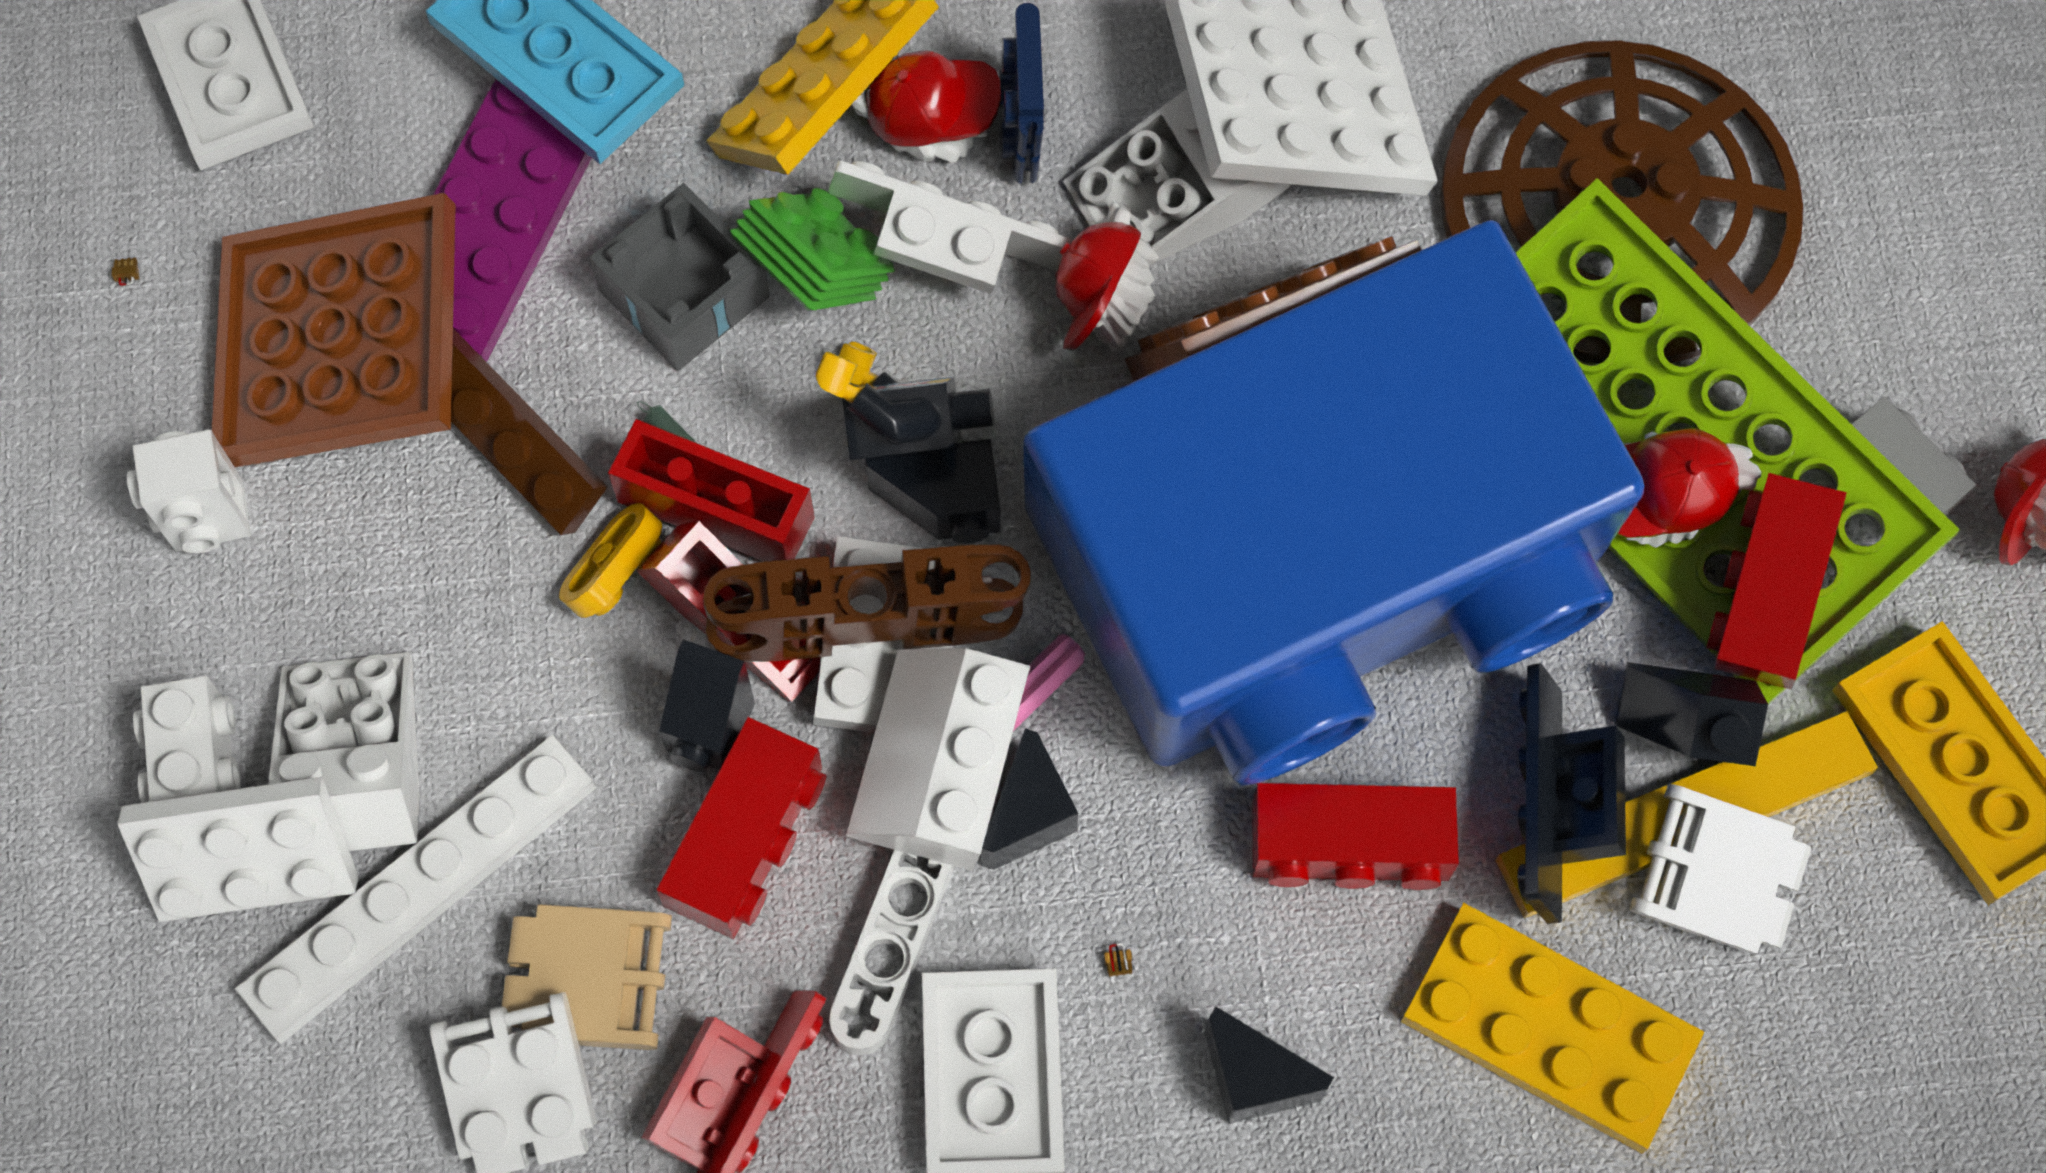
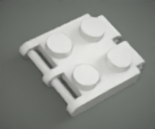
[1629,784,1811,954]
[430,992,597,1173]

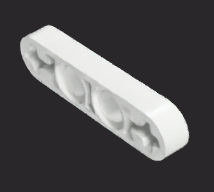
[829,850,955,1056]

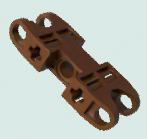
[703,545,1031,662]

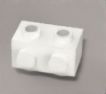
[127,429,251,553]
[133,676,241,803]

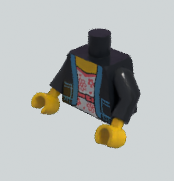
[815,341,994,460]

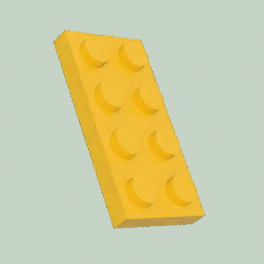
[706,0,939,175]
[1832,621,2046,906]
[1401,902,1705,1154]

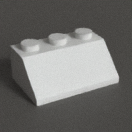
[846,648,1030,871]

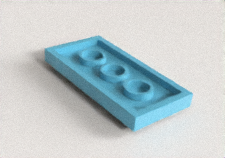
[426,0,684,164]

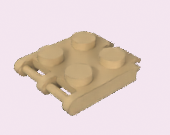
[501,904,672,1050]

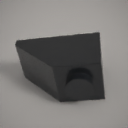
[865,439,1001,543]
[659,639,755,772]
[1615,662,1768,767]

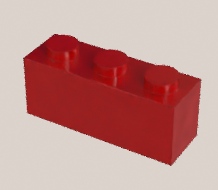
[608,419,815,562]
[1706,473,1847,690]
[656,717,827,940]
[1252,783,1459,890]

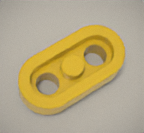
[559,503,662,618]

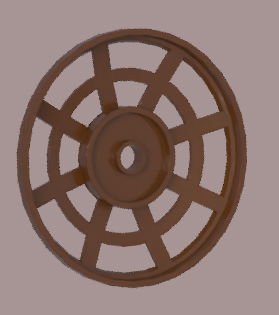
[1440,40,1804,364]

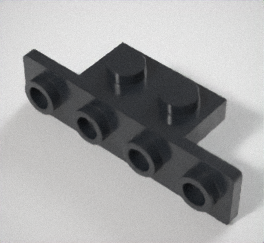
[1517,663,1626,924]

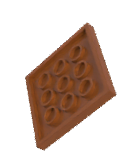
[212,193,456,467]
[1125,236,1422,381]

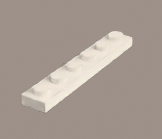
[235,734,597,1044]

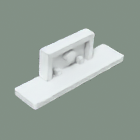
[828,161,1072,294]

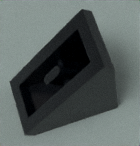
[981,728,1078,870]
[1204,1007,1334,1124]

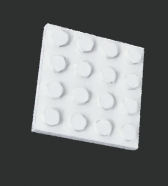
[1164,0,1438,196]

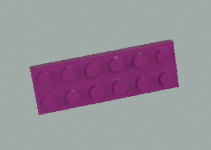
[433,78,592,362]

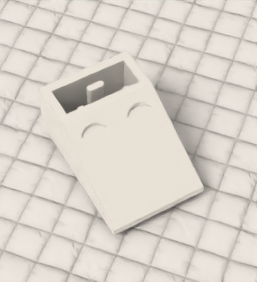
[1063,89,1291,266]
[268,652,420,851]

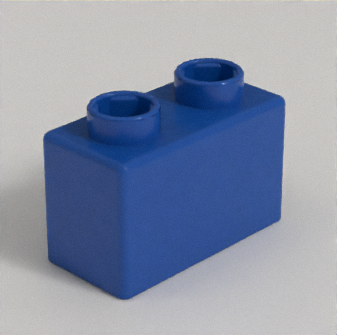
[1023,220,1644,786]

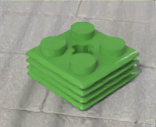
[730,188,895,311]

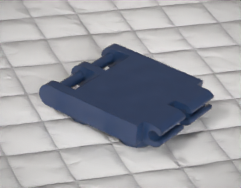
[999,3,1044,184]

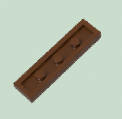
[451,328,608,535]

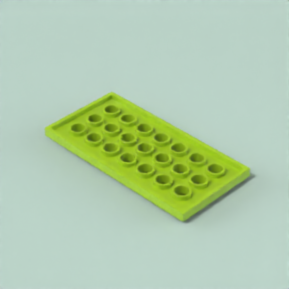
[1516,178,1960,705]

